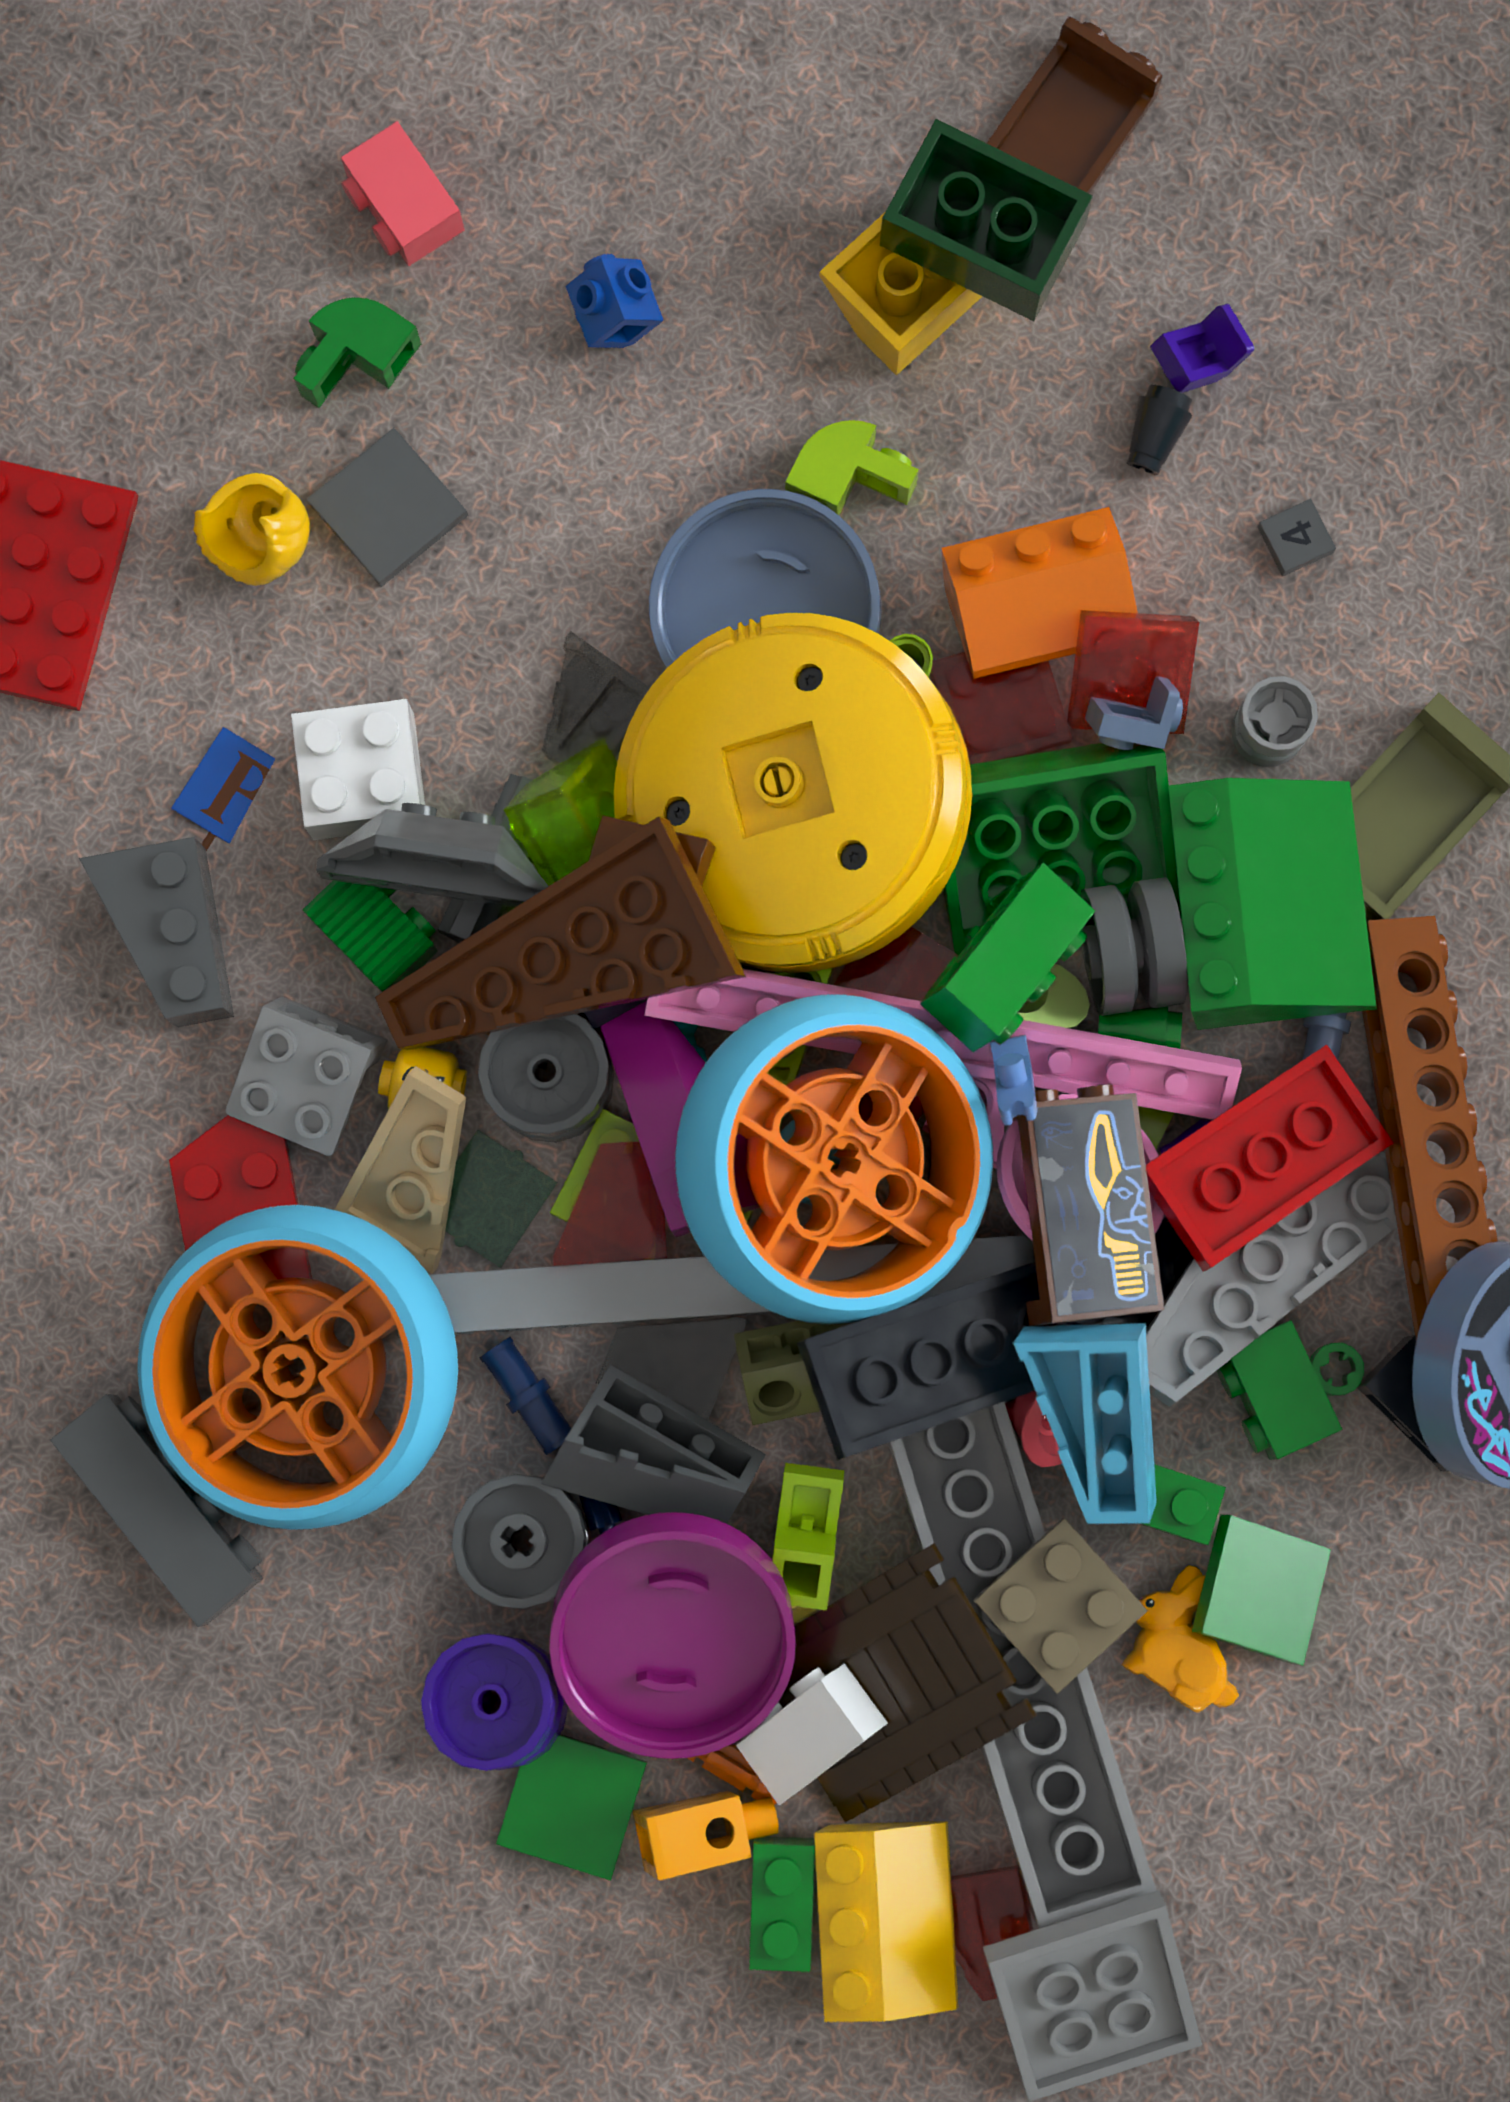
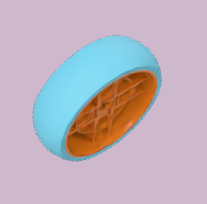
[675,994,993,1324]
[138,1205,458,1530]

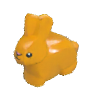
[1121,1565,1239,1713]

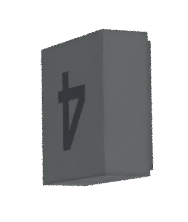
[1257,499,1336,577]

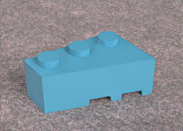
[1013,1323,1157,1524]

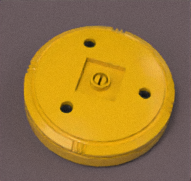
[614,613,972,973]

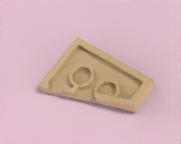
[334,1066,466,1274]

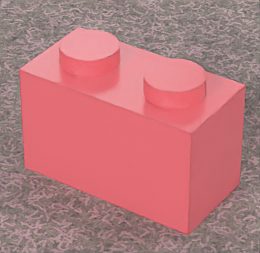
[341,121,465,266]

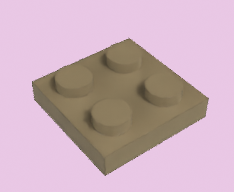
[973,1518,1148,1694]

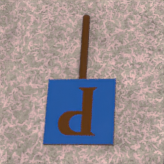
[171,727,275,851]

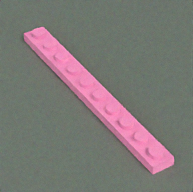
[645,968,1242,1120]

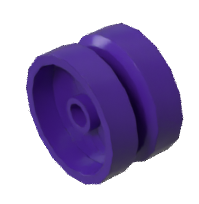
[421,1633,568,1771]

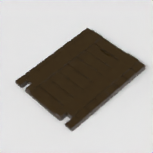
[779,1543,1037,1823]

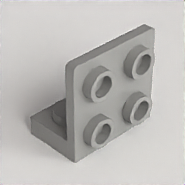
[226,996,388,1156]

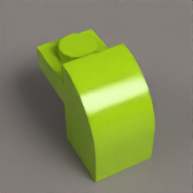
[785,420,919,515]
[772,1462,845,1611]

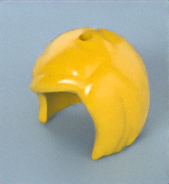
[193,473,310,586]

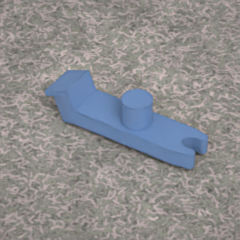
[990,1034,1037,1125]

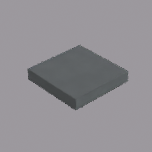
[307,428,468,587]

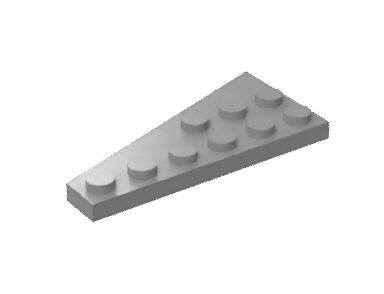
[1146,1150,1397,1407]

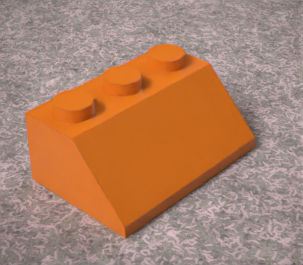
[941,507,1141,679]

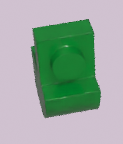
[293,298,422,408]

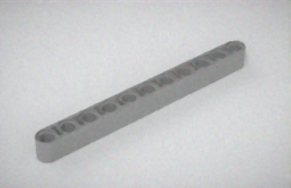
[397,1235,1035,1338]

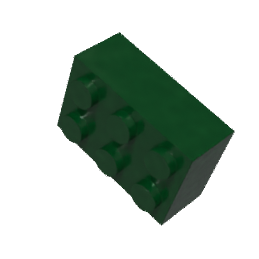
[880,119,1093,322]

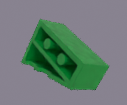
[920,863,1095,1052]

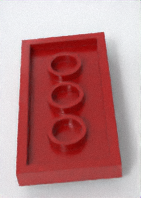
[1146,1044,1394,1272]

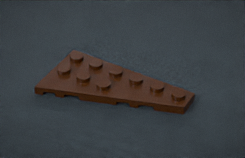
[375,816,746,1050]

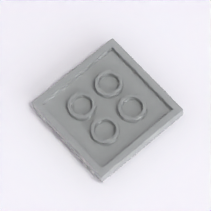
[983,1890,1202,2102]

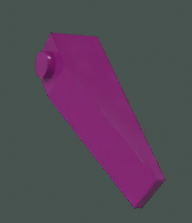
[600,1001,760,1238]

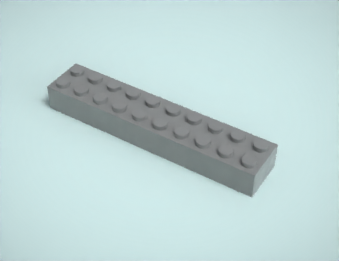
[888,1402,1157,1929]

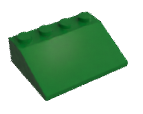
[943,743,1182,956]
[1168,778,1377,1030]

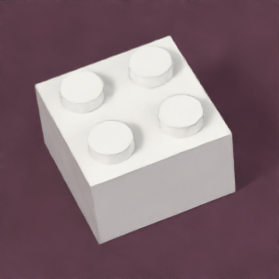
[291,699,425,840]

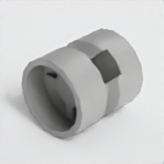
[1231,676,1318,767]

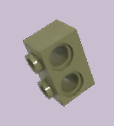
[733,1320,853,1426]

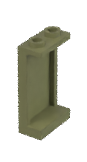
[1351,692,1510,922]

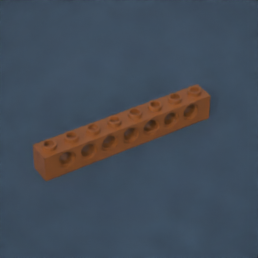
[1362,916,1497,1341]

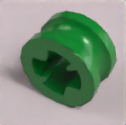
[1310,1343,1364,1396]

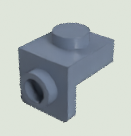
[1085,676,1183,750]

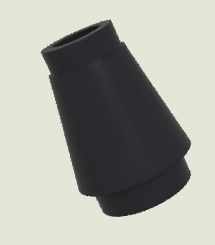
[1127,385,1192,475]

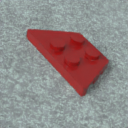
[169,1115,312,1279]

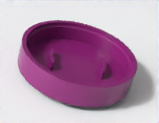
[550,1512,796,1759]

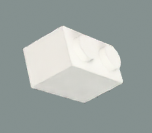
[736,1663,888,1806]

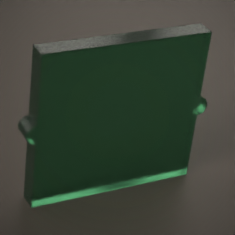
[445,1130,558,1268]

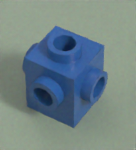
[566,254,664,348]

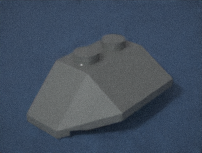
[316,803,548,908]

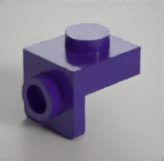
[1150,304,1254,393]

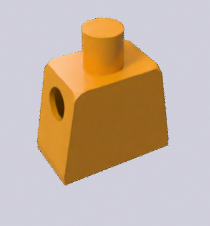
[633,1791,779,1881]

